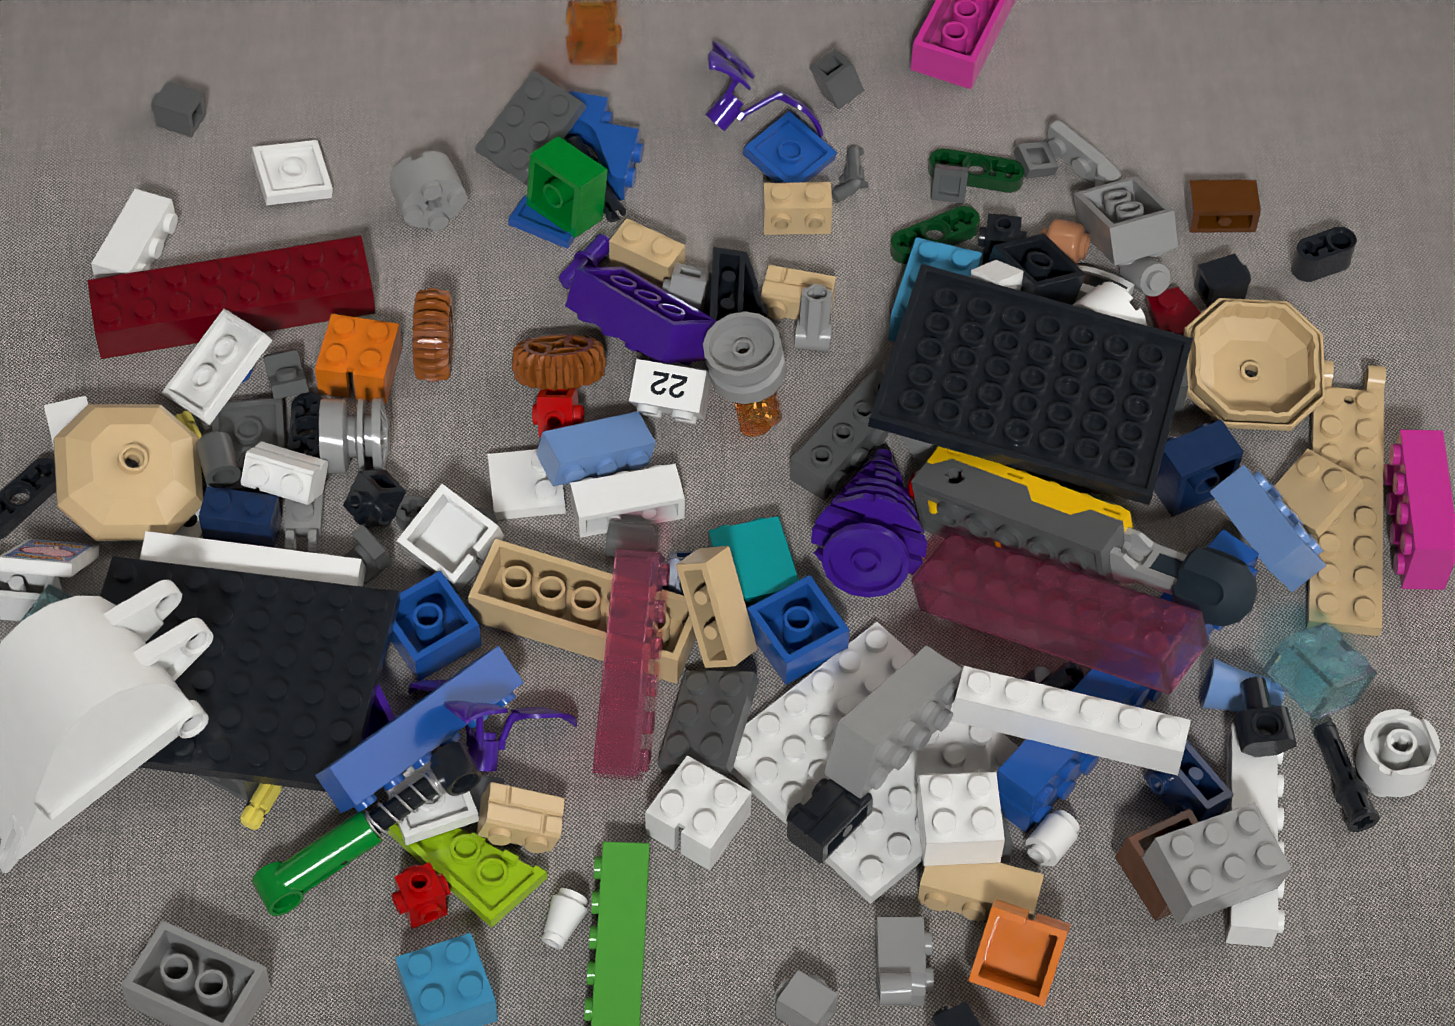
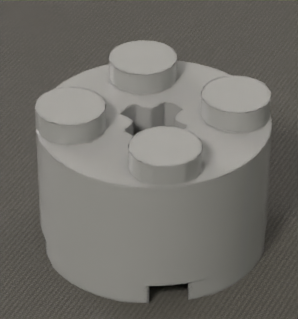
[390,151,468,231]

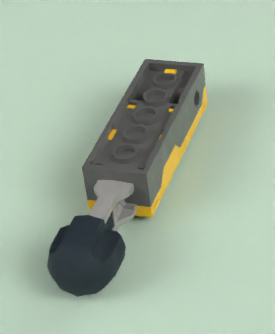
[908,446,1258,626]

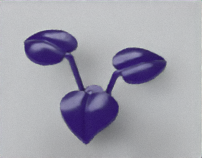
[705,40,823,138]
[408,680,577,772]

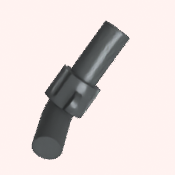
[831,147,868,203]

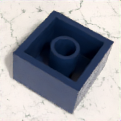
[1154,420,1244,517]

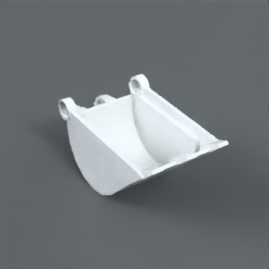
[0,580,213,873]

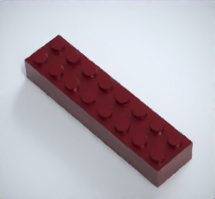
[87,235,376,359]

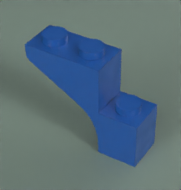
[565,91,644,200]

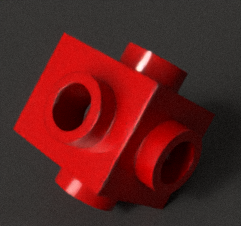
[532,388,584,437]
[391,862,451,929]

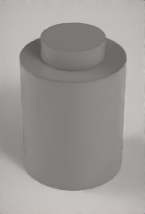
[1120,256,1170,296]

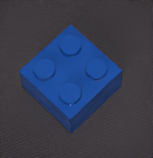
[390,571,482,681]
[747,575,850,685]

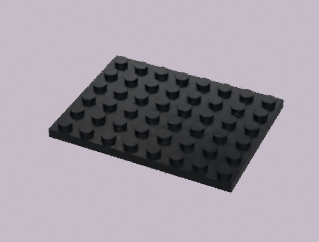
[868,264,1193,505]
[100,556,401,792]

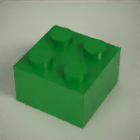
[527,136,608,238]

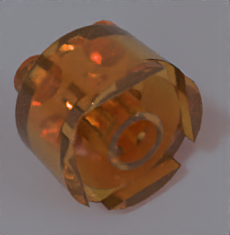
[565,0,622,66]

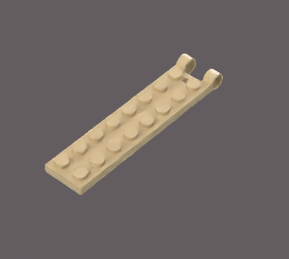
[1306,360,1386,636]

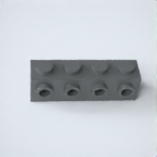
[790,369,889,501]

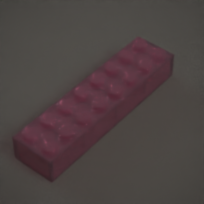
[911,532,1209,695]

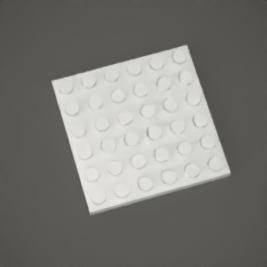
[732,622,1019,904]

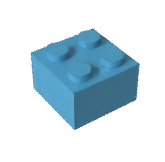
[395,932,498,1026]

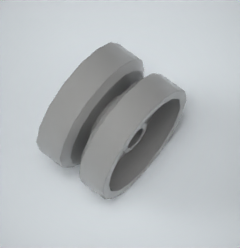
[703,312,787,404]

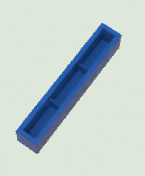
[315,645,524,813]

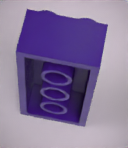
[565,267,717,365]

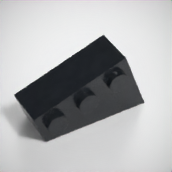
[704,247,768,321]

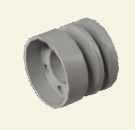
[319,398,390,474]

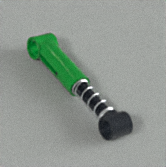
[251,742,482,916]

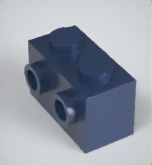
[198,487,282,548]
[1143,740,1234,822]

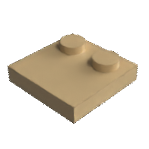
[1274,448,1365,538]

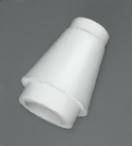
[541,888,588,949]

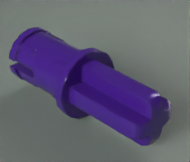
[558,234,610,290]

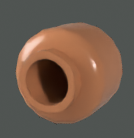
[1040,219,1090,264]

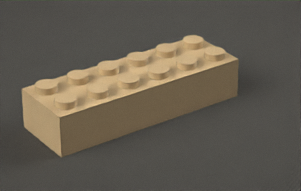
[468,539,696,684]

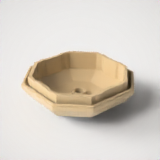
[1184,298,1326,431]
[53,404,203,541]

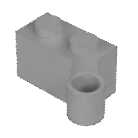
[875,917,934,1006]

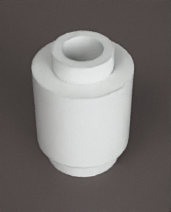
[1025,810,1080,866]

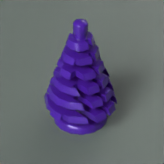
[811,449,927,598]

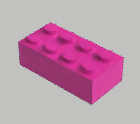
[911,0,1015,89]
[1383,429,1455,590]

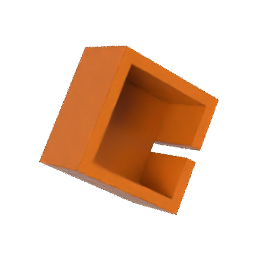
[315,314,402,404]
[968,899,1071,1007]

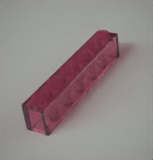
[592,549,670,781]

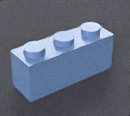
[536,411,656,487]

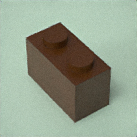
[1185,179,1261,233]

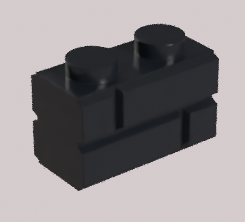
[786,778,873,864]

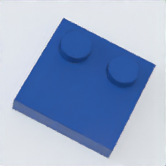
[743,111,837,183]

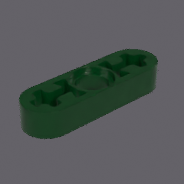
[928,148,1025,193]
[890,206,980,264]

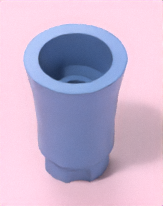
[1200,658,1285,712]

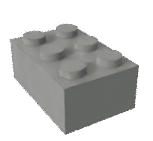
[1074,176,1179,266]
[1142,802,1292,926]
[121,920,271,1026]

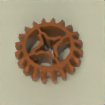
[412,288,454,382]
[512,333,606,391]

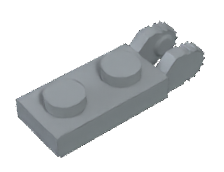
[1047,120,1122,187]
[284,485,325,553]

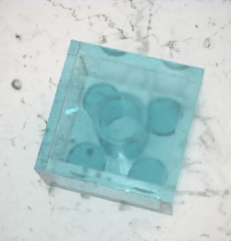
[1263,622,1378,720]

